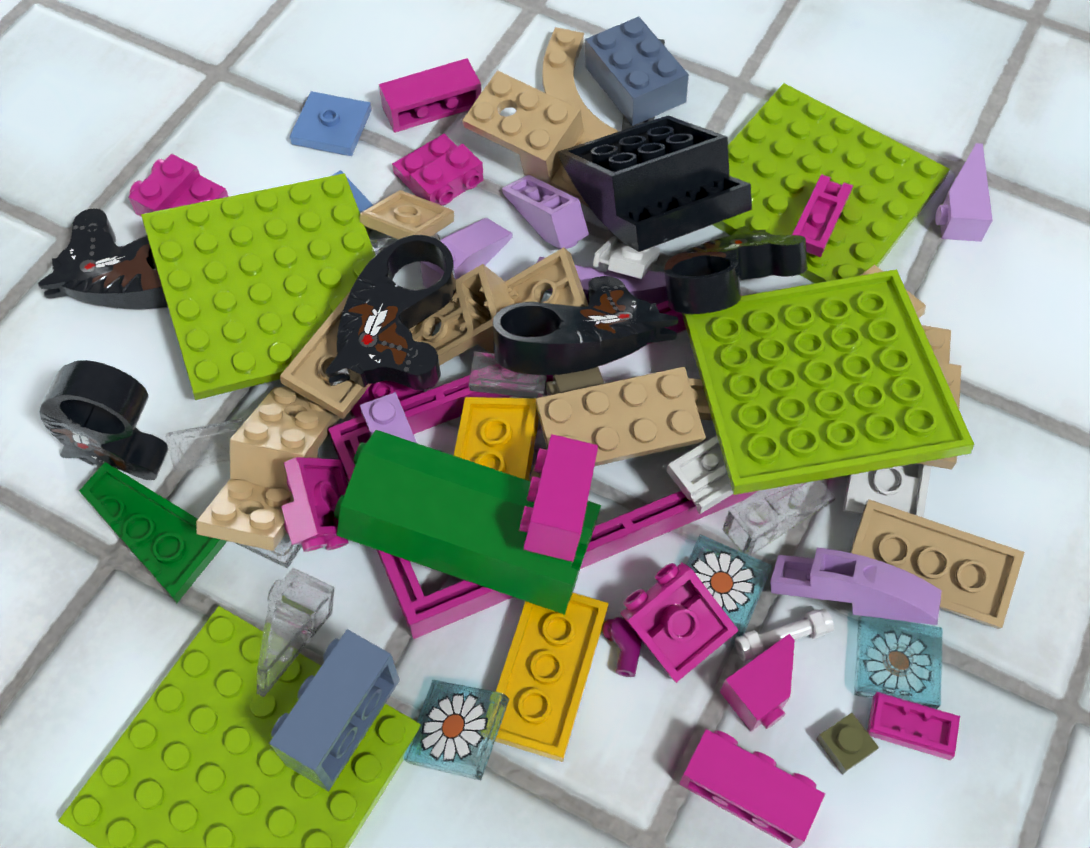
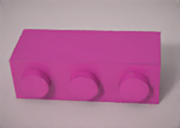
[379,58,482,133]
[519,434,598,562]
[679,729,825,848]

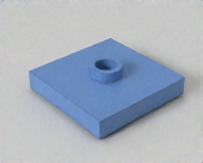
[290,91,372,156]

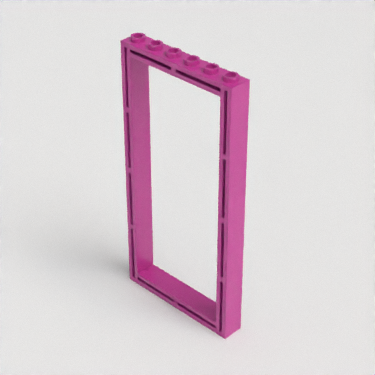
[328,295,772,639]

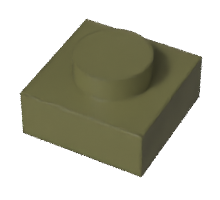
[816,713,879,774]

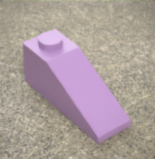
[935,143,993,242]
[502,175,589,249]
[420,218,513,288]

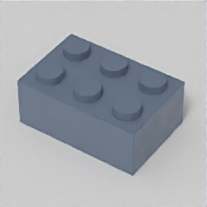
[585,16,689,126]
[269,629,400,792]

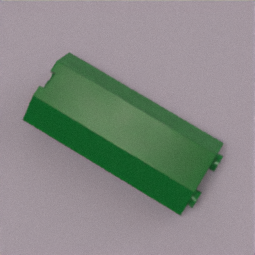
[334,430,601,615]

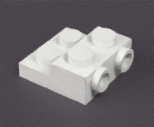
[843,463,932,518]

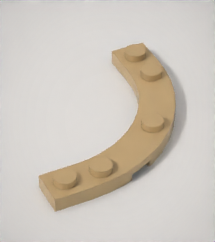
[542,27,619,138]

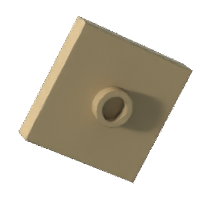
[360,190,454,239]

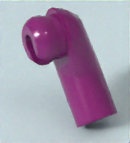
[602,617,641,678]

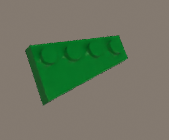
[79,462,227,603]

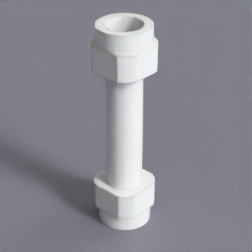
[735,608,834,661]

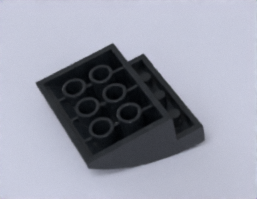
[558,115,752,252]

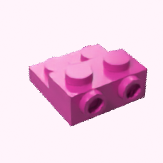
[392,133,484,206]
[128,153,229,217]
[281,457,349,552]
[620,563,739,683]

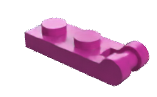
[792,174,853,257]

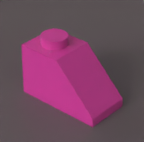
[720,634,795,732]

